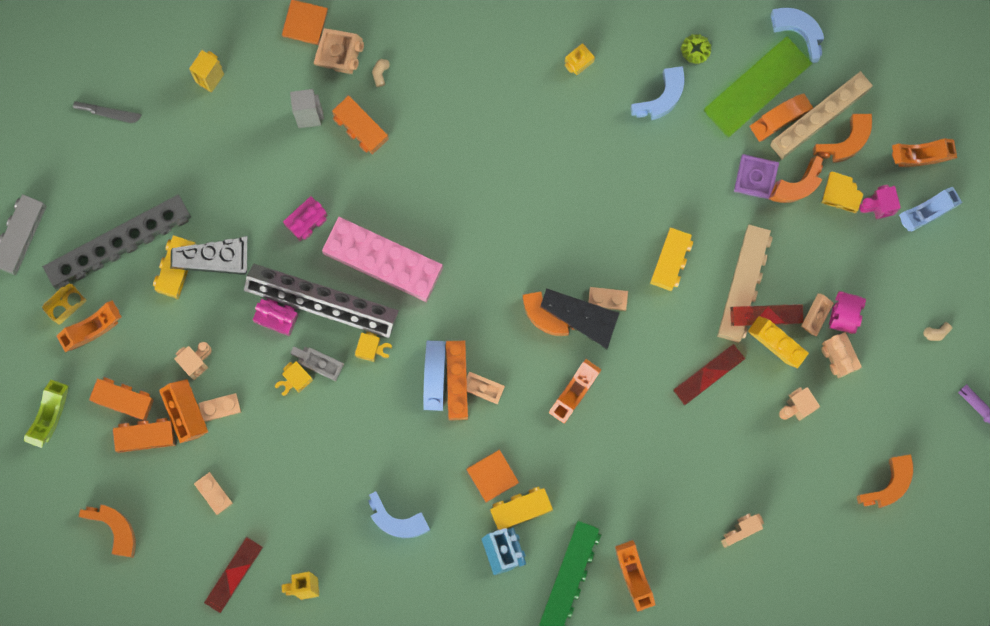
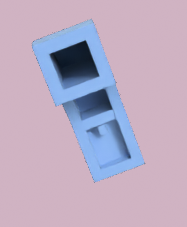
[770,8,824,64]
[630,66,684,120]
[899,187,962,232]
[423,340,446,411]
[368,491,430,538]

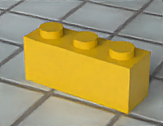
[189,50,224,93]
[650,227,694,291]
[153,235,196,299]
[748,316,809,368]
[490,486,553,530]

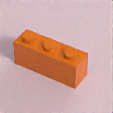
[332,95,389,155]
[89,377,154,421]
[159,379,208,443]
[113,418,176,453]

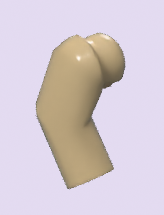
[372,59,390,87]
[923,322,953,341]

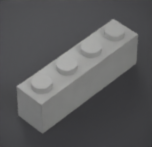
[290,89,324,128]
[0,194,47,276]

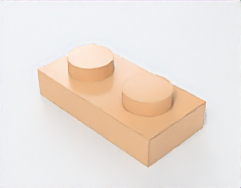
[588,287,628,311]
[801,293,834,337]
[467,372,505,405]
[199,393,241,422]
[194,472,233,515]

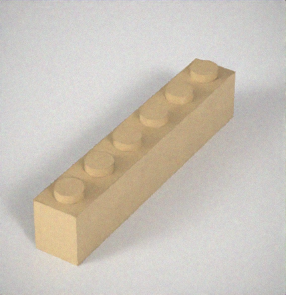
[770,71,873,159]
[717,225,773,343]

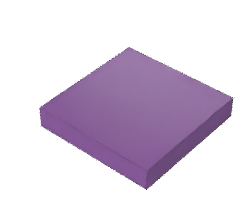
[734,154,779,200]

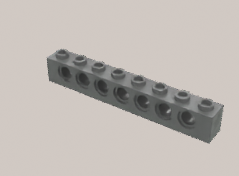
[42,194,191,289]
[244,263,399,338]

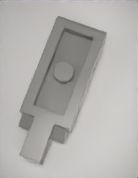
[291,347,344,381]

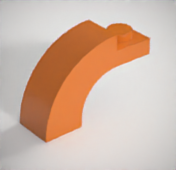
[749,93,813,142]
[769,156,823,203]
[549,359,602,424]

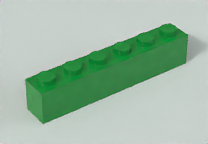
[539,521,602,626]

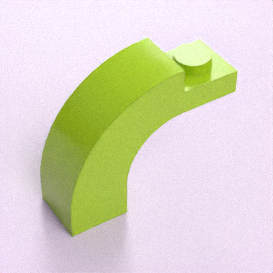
[24,380,69,447]

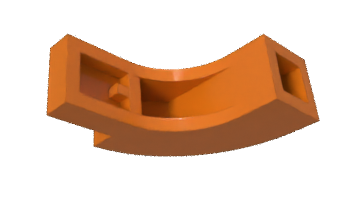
[813,114,872,163]
[892,138,957,167]
[522,291,575,336]
[57,300,121,352]
[857,454,913,508]
[79,505,136,558]
[615,540,656,612]

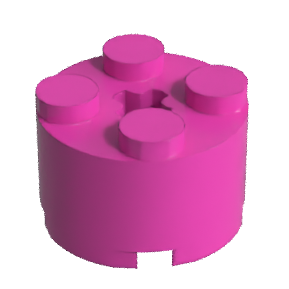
[829,291,866,334]

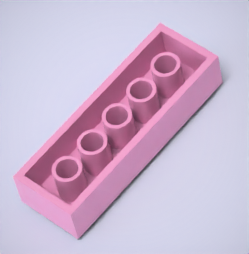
[322,217,443,302]

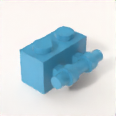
[481,528,526,575]

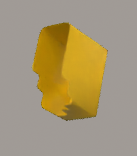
[821,172,863,213]
[42,284,87,325]

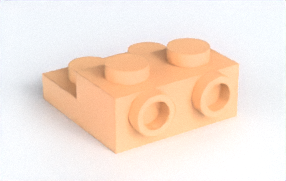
[313,28,364,74]
[721,513,764,548]

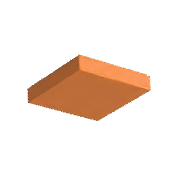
[282,0,328,45]
[466,449,519,503]

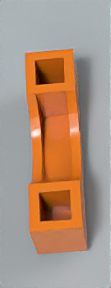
[446,340,468,420]

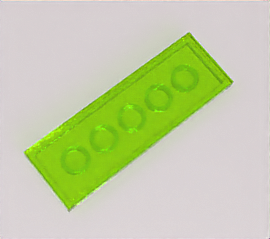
[703,36,812,138]

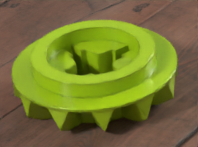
[681,34,711,64]

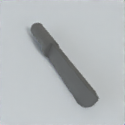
[73,101,141,123]

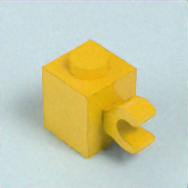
[564,43,595,76]
[355,331,392,362]
[275,361,313,396]
[282,572,319,600]

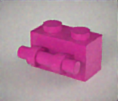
[859,185,901,220]
[283,196,328,241]
[253,298,298,336]

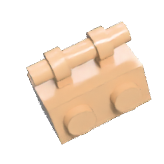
[821,332,862,378]
[174,342,212,380]
[779,387,820,421]

